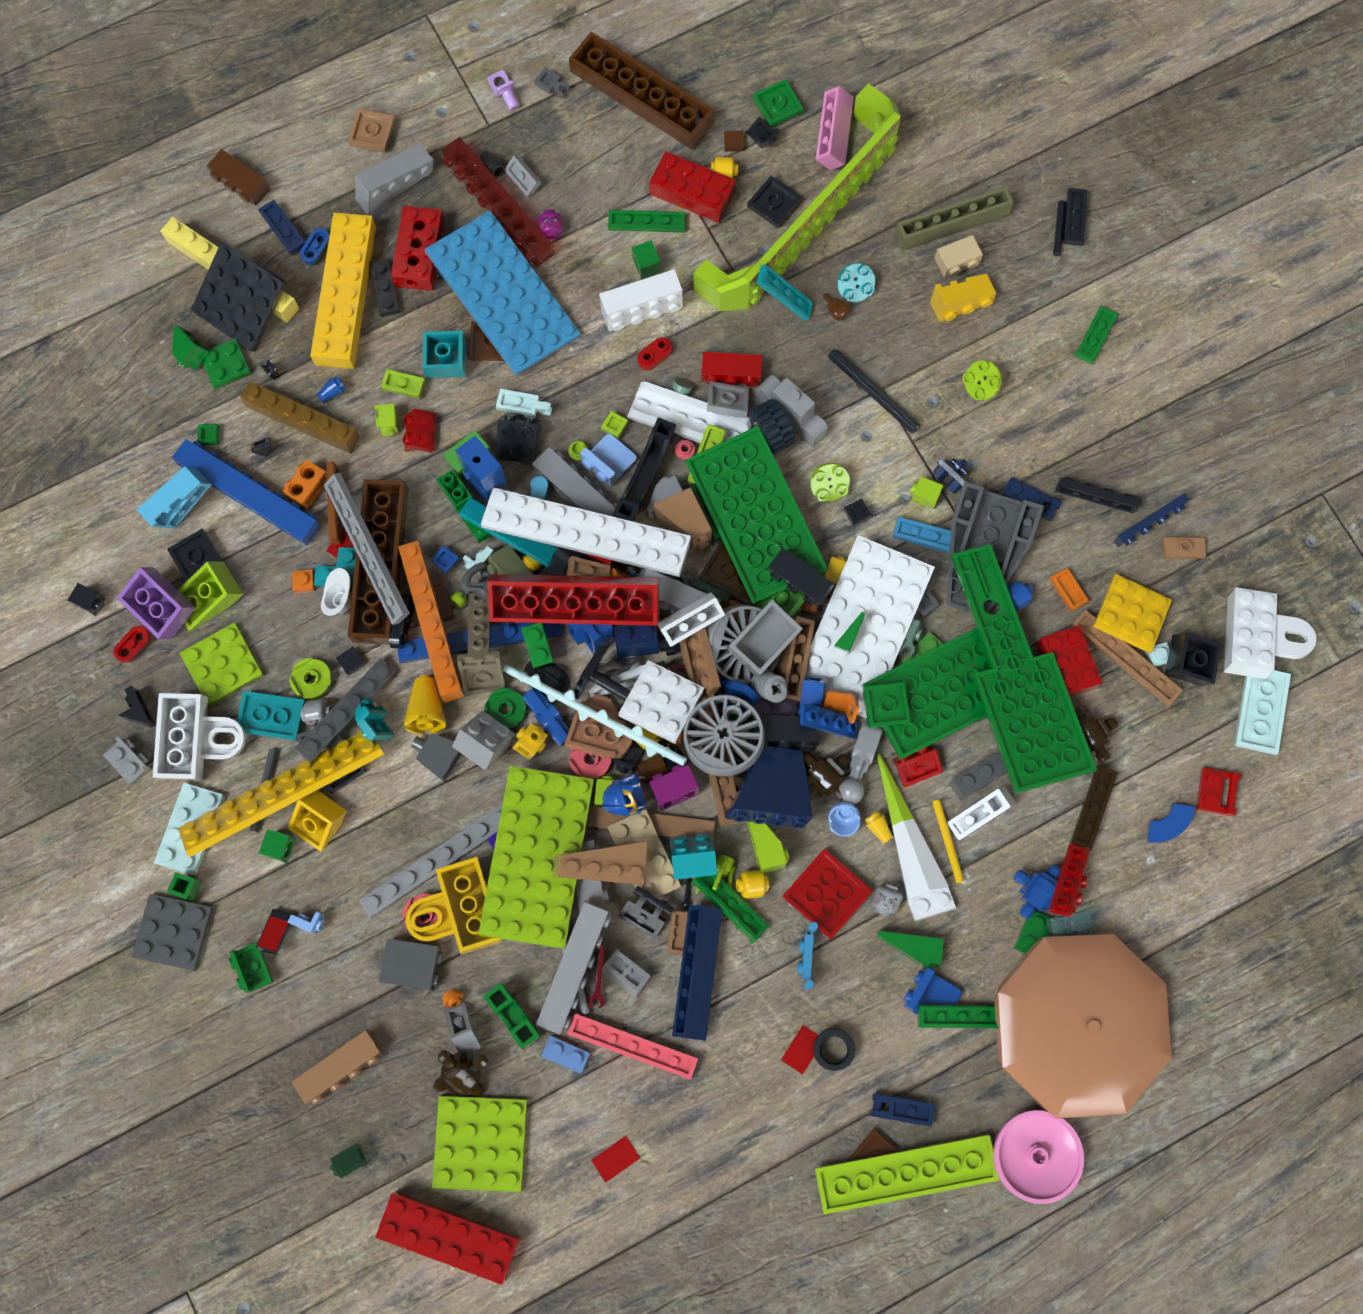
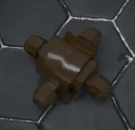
[1074,707,1118,763]
[803,753,849,801]
[433,1050,488,1097]

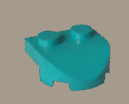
[355,697,395,741]

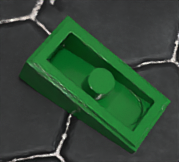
[834,612,865,653]

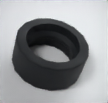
[813,1028,855,1071]

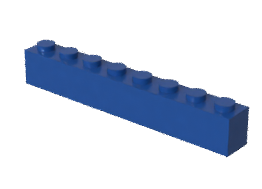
[172,439,321,546]

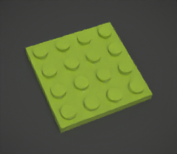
[432,1096,527,1192]

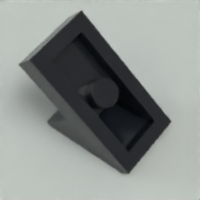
[118,686,155,728]

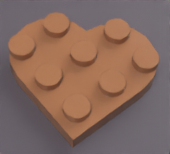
[565,695,632,759]

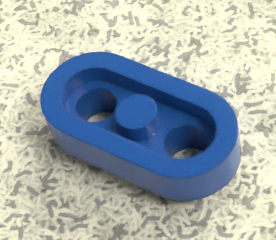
[300,228,330,265]

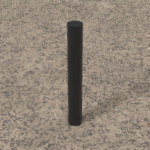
[1053,200,1066,257]

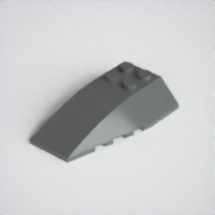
[946,482,1044,614]

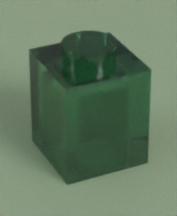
[330,1144,368,1179]

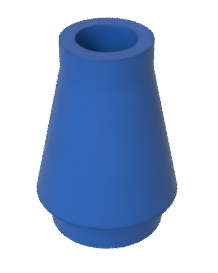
[316,375,347,403]

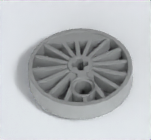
[706,604,782,683]
[684,695,765,777]

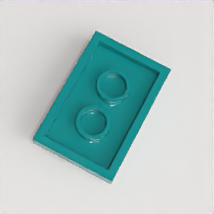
[237,691,306,742]

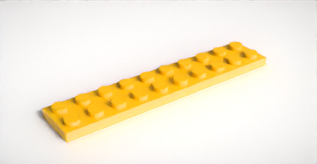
[178,731,384,858]

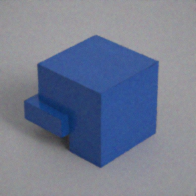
[567,624,614,655]

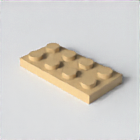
[607,809,682,905]

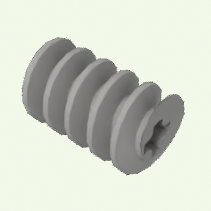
[751,670,788,702]

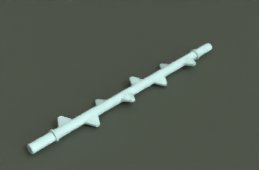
[503,664,687,766]

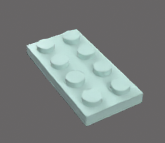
[1234,670,1291,755]
[154,783,225,876]

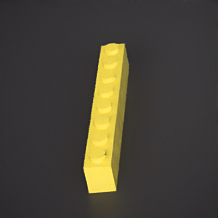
[160,216,299,323]

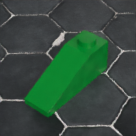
[876,931,944,970]

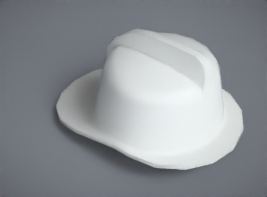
[321,568,352,616]

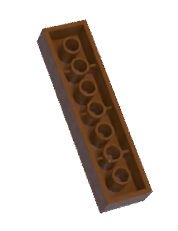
[569,31,715,150]
[348,479,409,645]

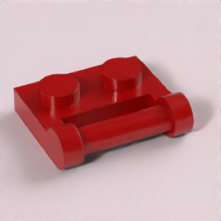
[1196,768,1241,817]

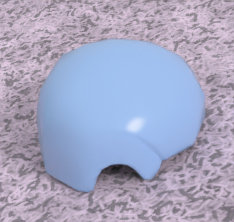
[828,802,861,837]

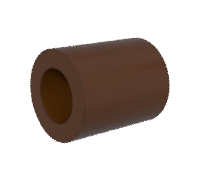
[635,754,668,783]

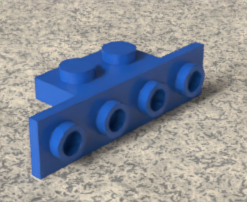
[798,703,858,739]

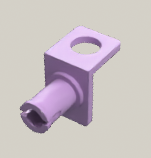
[487,70,520,111]

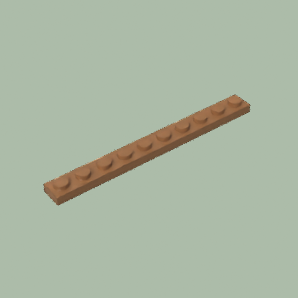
[679,633,741,826]

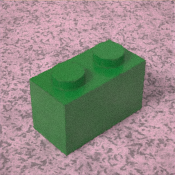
[521,623,554,668]

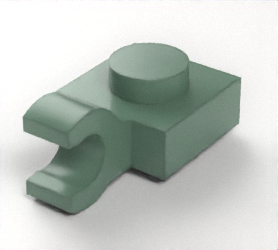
[899,619,923,659]

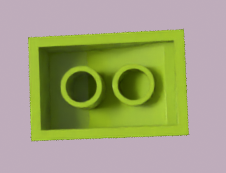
[178,561,243,631]
[747,821,789,874]

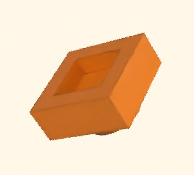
[292,569,315,593]

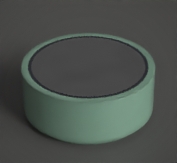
[672,378,693,395]

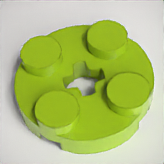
[289,658,333,700]

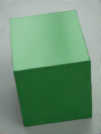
[631,240,661,280]
[258,829,296,863]

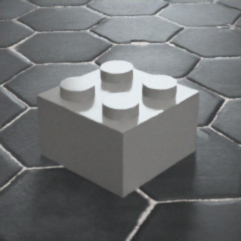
[452,711,515,770]

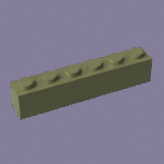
[894,186,1014,251]

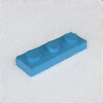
[892,517,951,553]

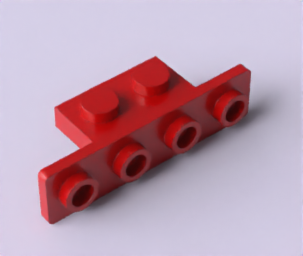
[1049,844,1090,917]

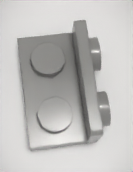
[103,736,151,786]

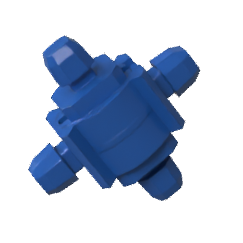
[1013,865,1061,919]

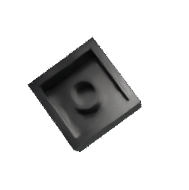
[1165,632,1222,686]

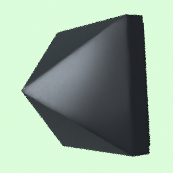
[251,437,271,457]

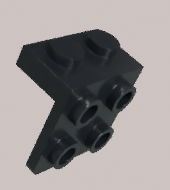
[495,413,541,463]

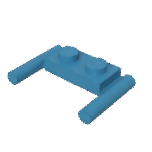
[797,922,818,991]

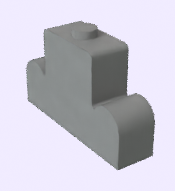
[756,375,828,448]

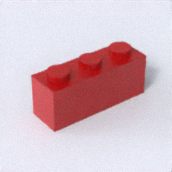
[701,352,762,387]

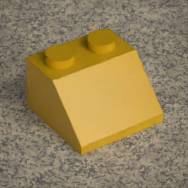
[288,790,347,852]

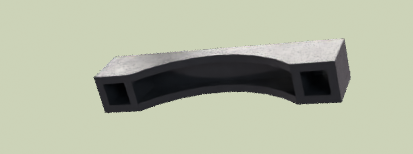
[612,417,677,522]

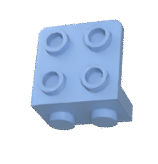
[580,434,637,487]

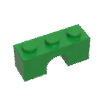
[483,983,542,1050]

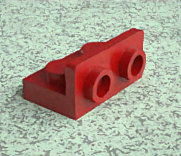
[892,745,943,787]

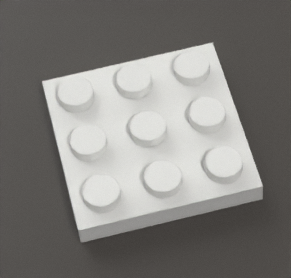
[619,660,704,744]

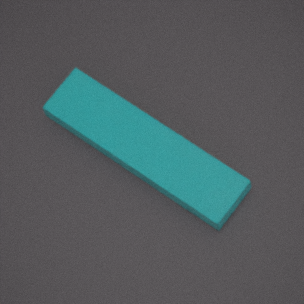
[757,265,813,321]

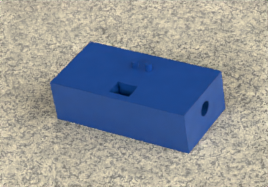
[455,436,509,504]

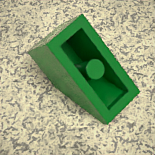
[172,325,209,371]

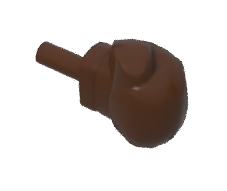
[823,293,850,321]

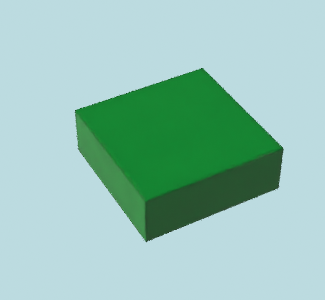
[197,424,220,445]

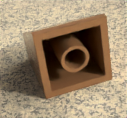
[653,488,712,551]

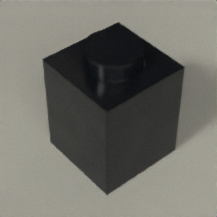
[67,583,106,616]

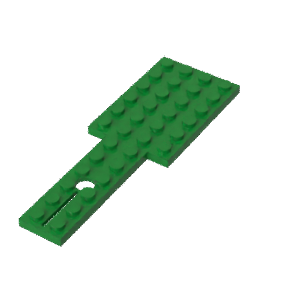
[951,544,1097,795]

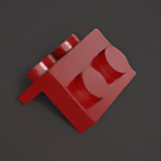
[402,408,436,453]

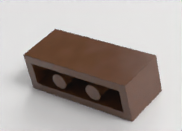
[207,149,270,206]

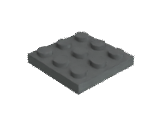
[131,894,213,971]

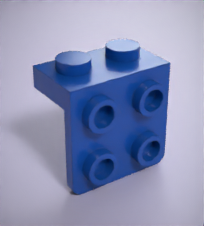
[903,967,961,1015]

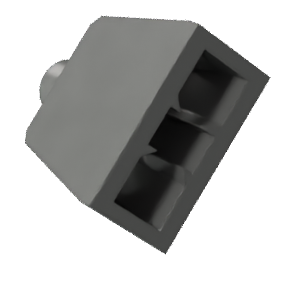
[411,733,462,783]

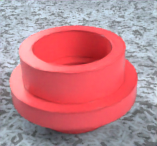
[675,440,695,460]

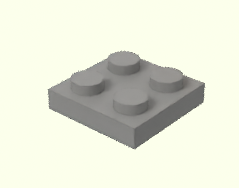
[707,381,749,418]

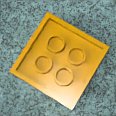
[1093,573,1172,653]

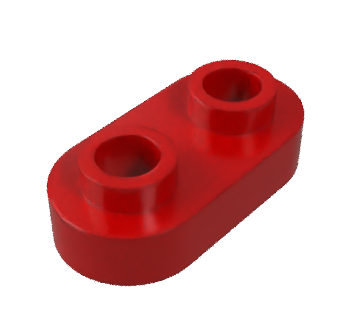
[637,337,672,371]
[113,626,151,663]

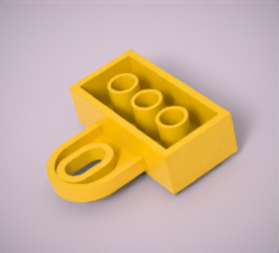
[406,857,502,955]

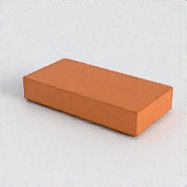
[1049,567,1090,613]

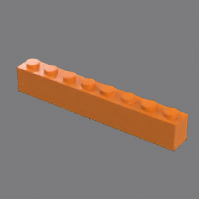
[398,541,464,703]

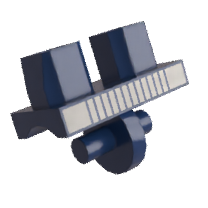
[932,458,969,494]

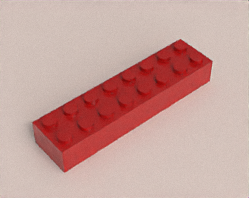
[488,574,660,626]

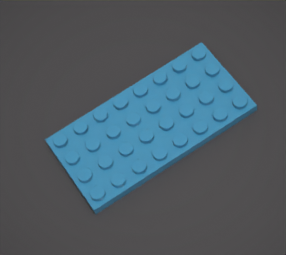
[425,211,581,376]

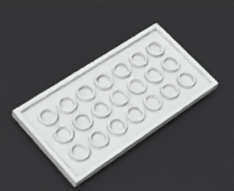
[805,535,935,719]

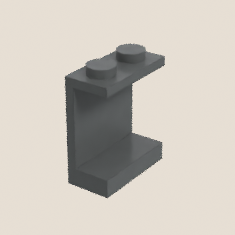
[379,939,443,991]

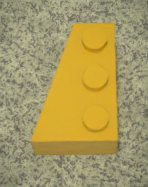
[930,274,996,322]

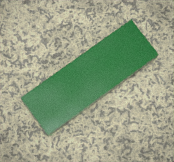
[1074,306,1118,365]

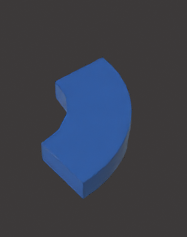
[1147,804,1195,844]

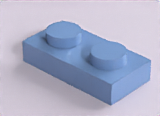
[542,1036,590,1074]

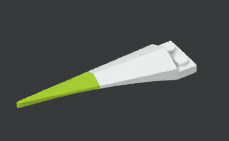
[877,753,956,922]

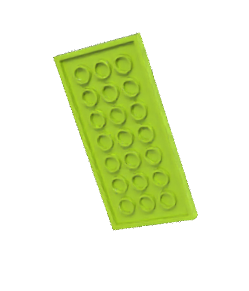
[478,766,594,949]

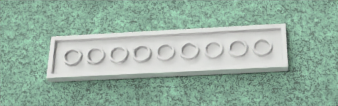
[481,488,691,577]

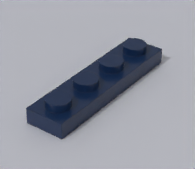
[1114,493,1190,548]

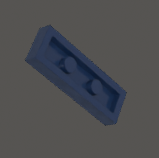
[258,199,305,255]

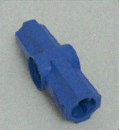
[522,688,569,747]

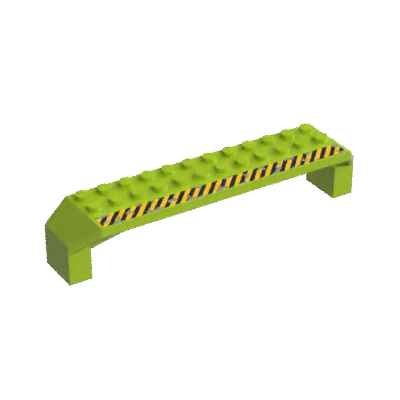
[693,83,901,311]

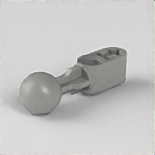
[839,721,883,804]

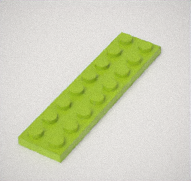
[815,1134,999,1215]

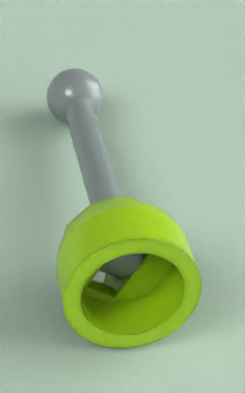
[449,569,491,610]

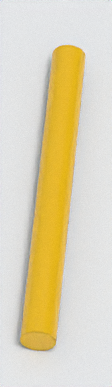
[932,800,965,884]

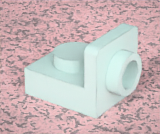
[463,546,494,575]

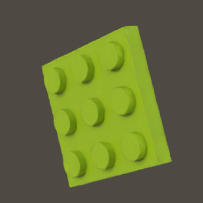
[179,622,264,706]

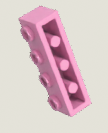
[816,86,854,170]

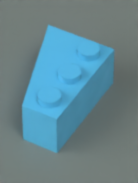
[137,466,212,529]

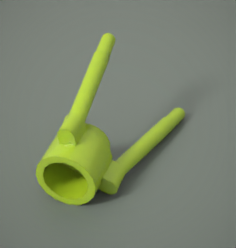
[695,855,736,894]

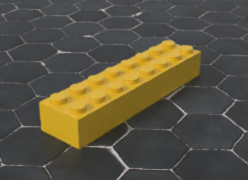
[310,213,376,369]

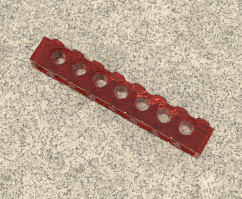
[442,137,555,267]

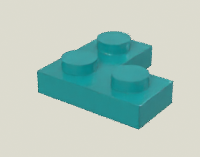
[314,547,356,589]

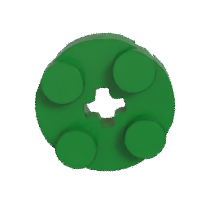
[484,688,526,730]

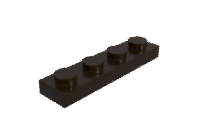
[1070,764,1118,851]

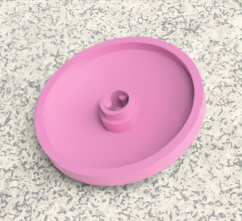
[993,1110,1084,1204]

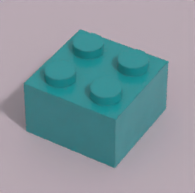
[422,330,466,378]
[670,833,717,880]

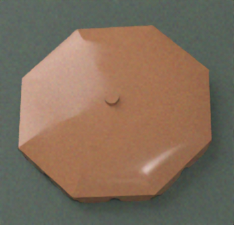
[995,934,1172,1118]

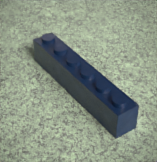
[672,905,722,1041]

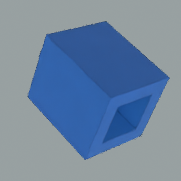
[800,675,826,707]

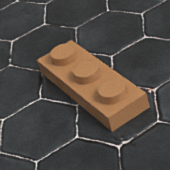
[691,628,721,695]

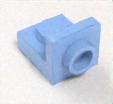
[287,911,325,934]

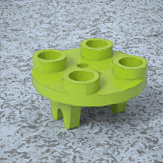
[963,360,1002,400]
[810,463,850,502]

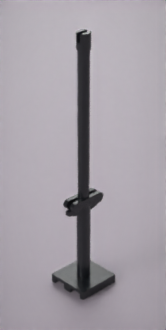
[574,646,749,772]

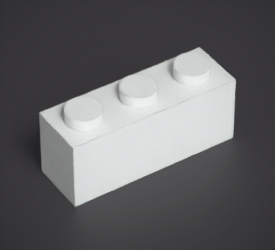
[658,593,725,647]

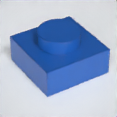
[430,545,460,575]

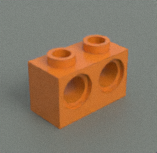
[283,459,327,510]

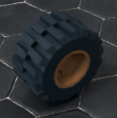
[749,399,795,455]

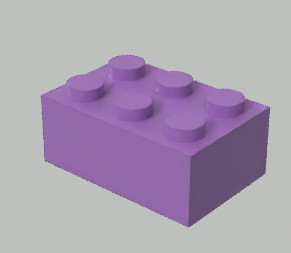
[117,567,196,639]

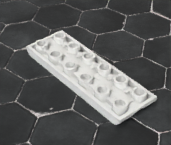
[627,382,751,443]

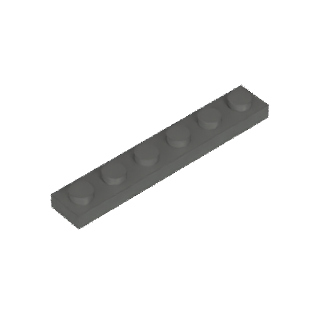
[294,658,396,763]

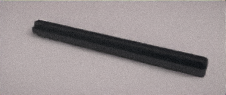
[828,349,920,433]

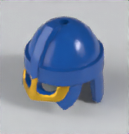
[602,773,646,817]

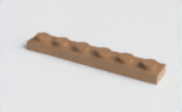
[1071,609,1183,707]

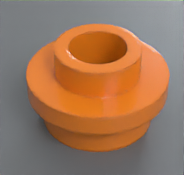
[442,988,463,1008]

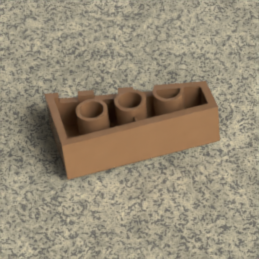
[553,841,647,885]

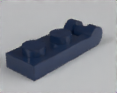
[1002,477,1062,521]
[870,1094,935,1127]

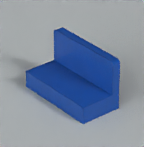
[718,676,760,715]

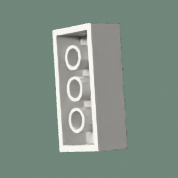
[599,269,683,332]

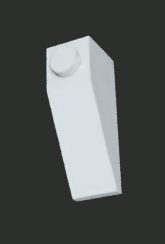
[947,786,1016,840]

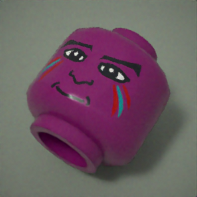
[537,209,564,240]

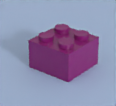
[649,765,699,811]

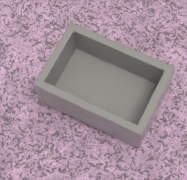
[726,600,803,677]

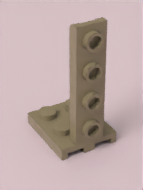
[457,593,506,694]

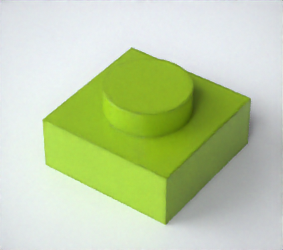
[601,411,628,439]

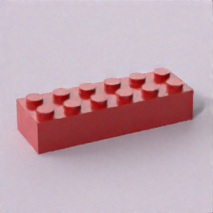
[375,1191,521,1285]

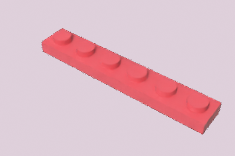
[567,1014,698,1080]

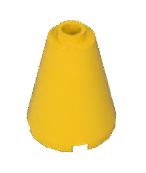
[404,675,446,735]

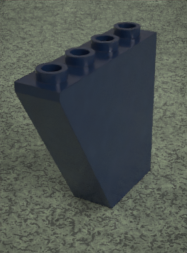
[725,746,813,829]

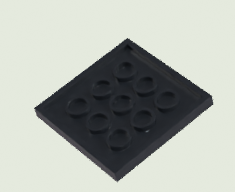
[191,241,287,352]

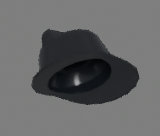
[523,660,570,698]

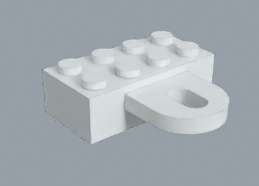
[1224,587,1316,679]
[153,693,246,780]

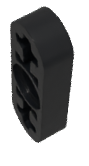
[389,595,415,649]

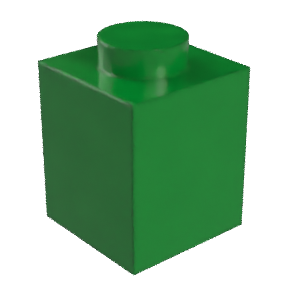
[167,872,202,902]

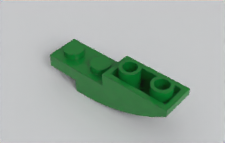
[436,469,492,543]

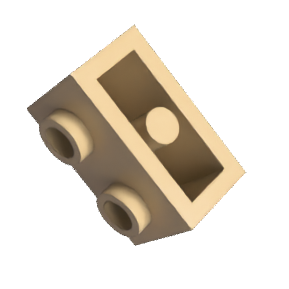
[934,235,983,278]

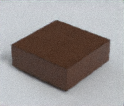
[724,130,744,152]

